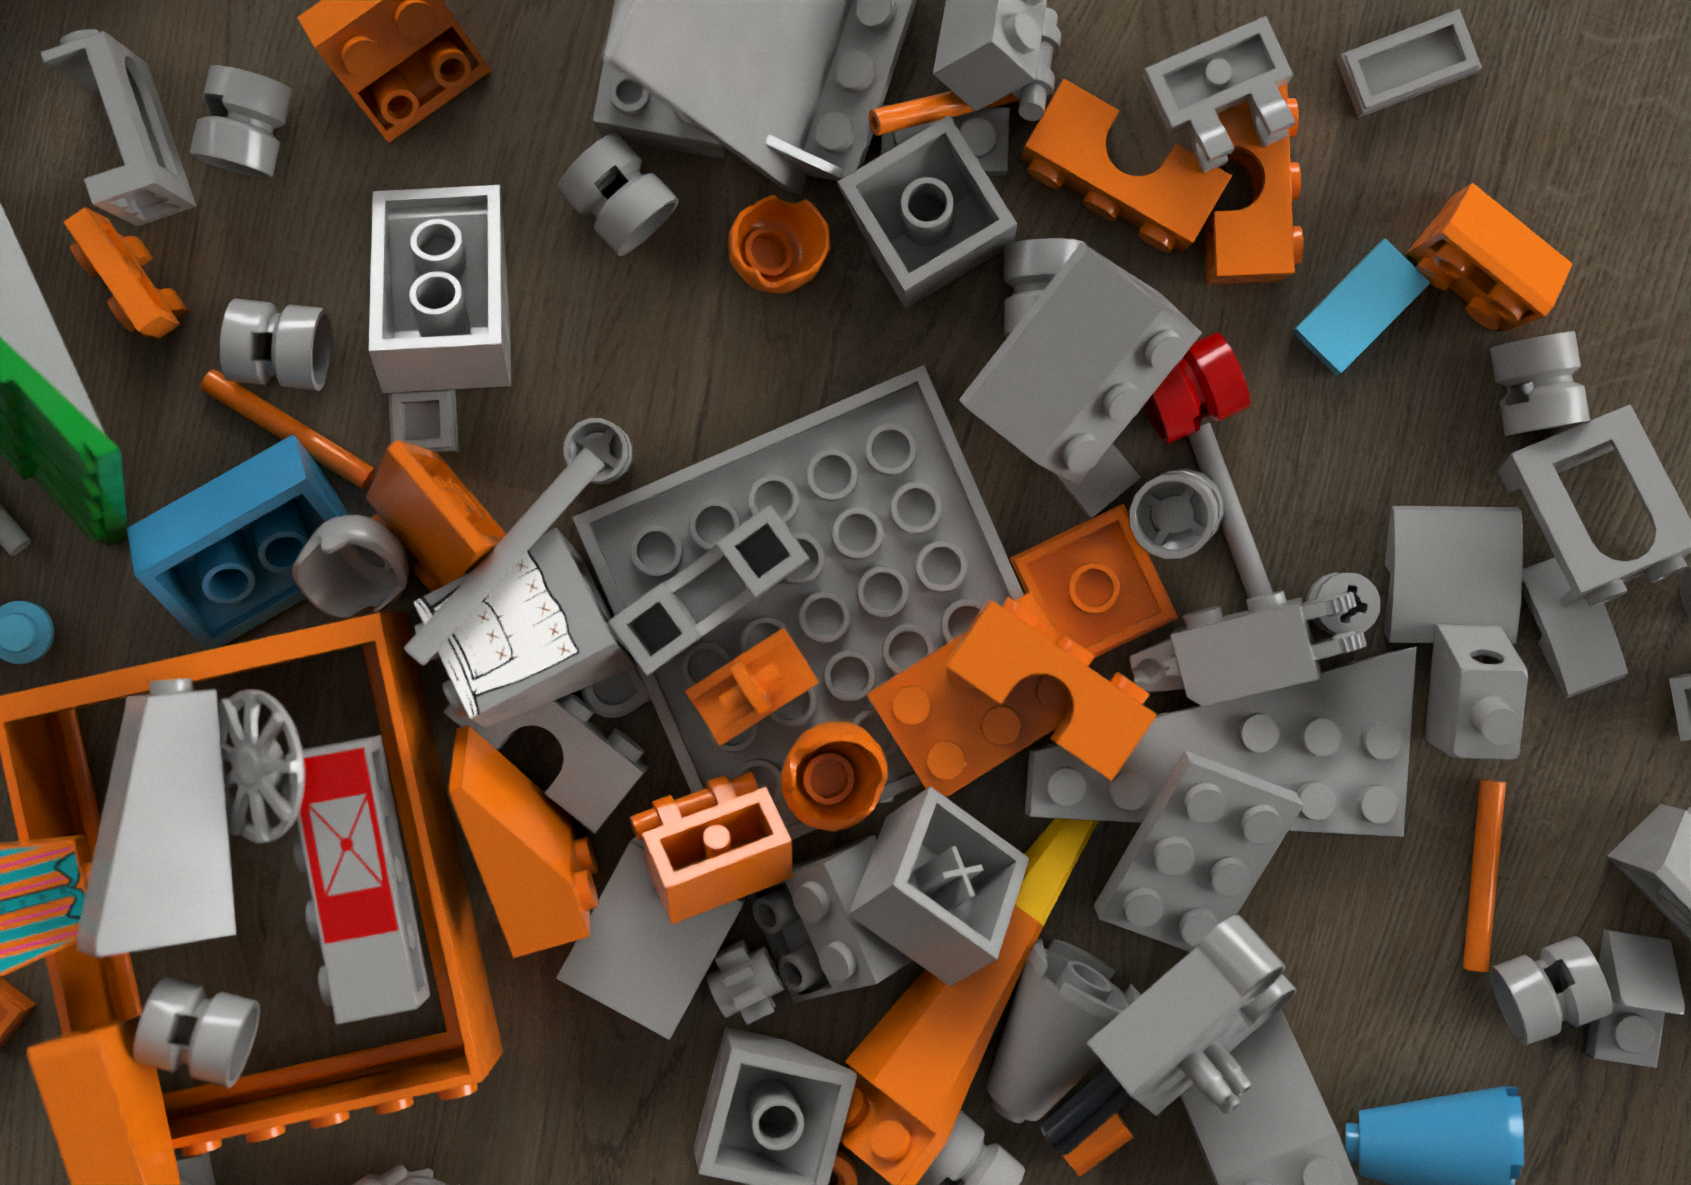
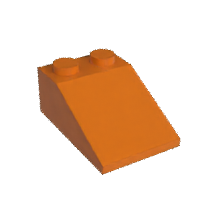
[366,440,506,592]
[449,725,599,958]

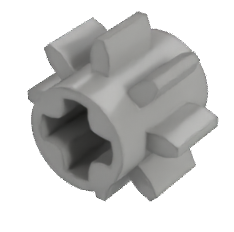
[706,940,784,1025]

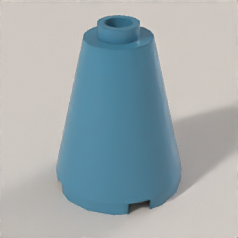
[1345,1086,1524,1185]

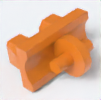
[685,627,820,746]

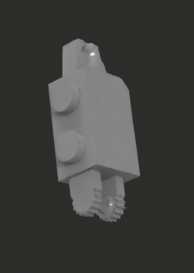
[1130,590,1367,707]

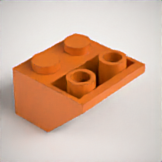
[297,0,492,143]
[1407,183,1573,332]

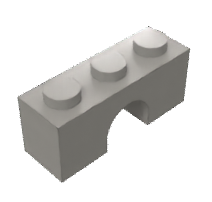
[608,504,810,675]
[443,693,649,833]

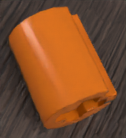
[1062,1112,1134,1177]

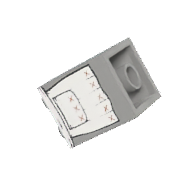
[414,528,636,728]

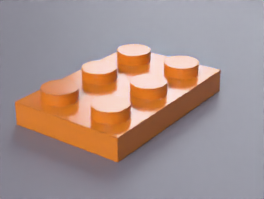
[866,591,1067,798]

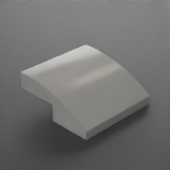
[1383,506,1523,644]

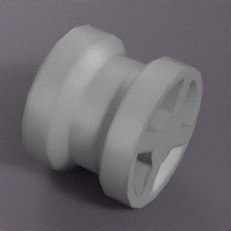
[1306,573,1381,635]

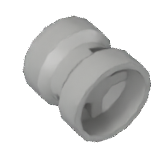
[563,418,634,485]

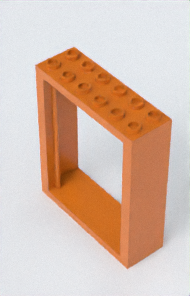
[0,611,504,1157]

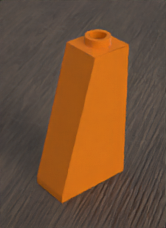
[27,1015,181,1185]

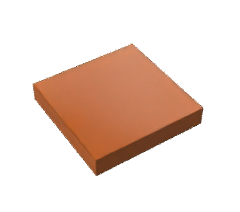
[1008,503,1179,658]

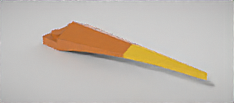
[840,818,1100,1185]

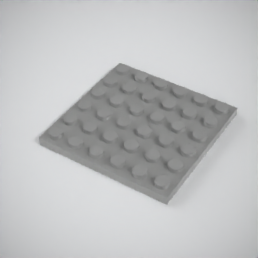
[572,365,1024,840]

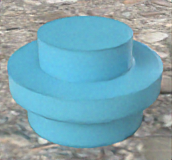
[0,601,55,664]

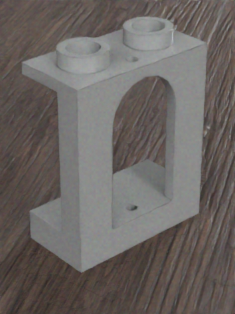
[41,29,197,227]
[1497,404,1691,608]

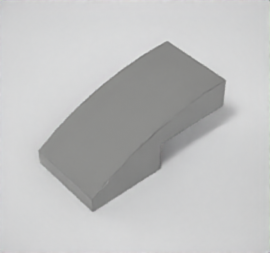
[1522,557,1628,699]

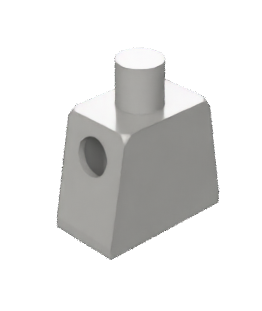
[1424,624,1528,759]

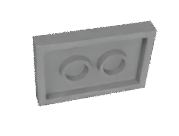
[1094,750,1304,952]

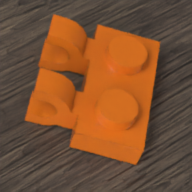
[64,207,189,339]

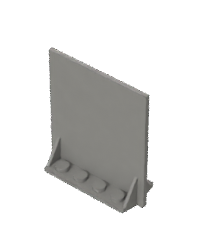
[603,0,917,195]

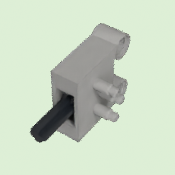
[1040,915,1297,1155]

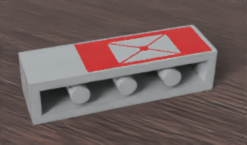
[281,735,431,1024]

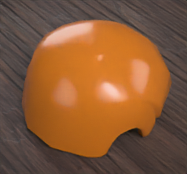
[727,195,831,294]

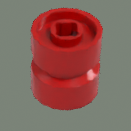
[1143,332,1251,444]

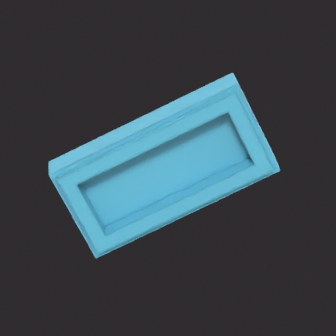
[1292,238,1430,375]

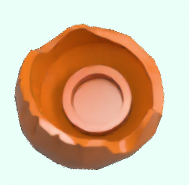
[781,721,888,832]

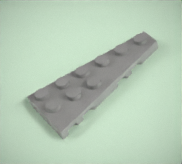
[1025,646,1417,837]

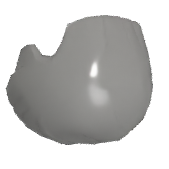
[292,515,409,620]

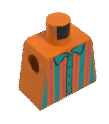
[0,835,92,977]

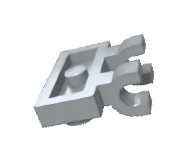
[1142,16,1295,174]

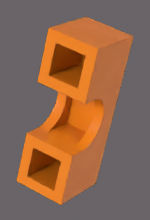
[1020,79,1232,253]
[1204,84,1304,285]
[943,597,1157,781]

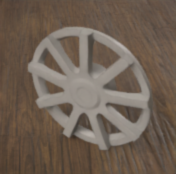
[218,690,305,844]

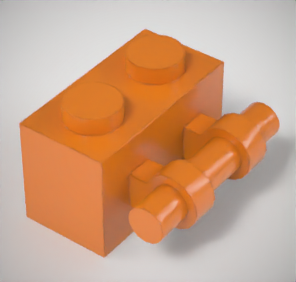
[630,772,793,925]

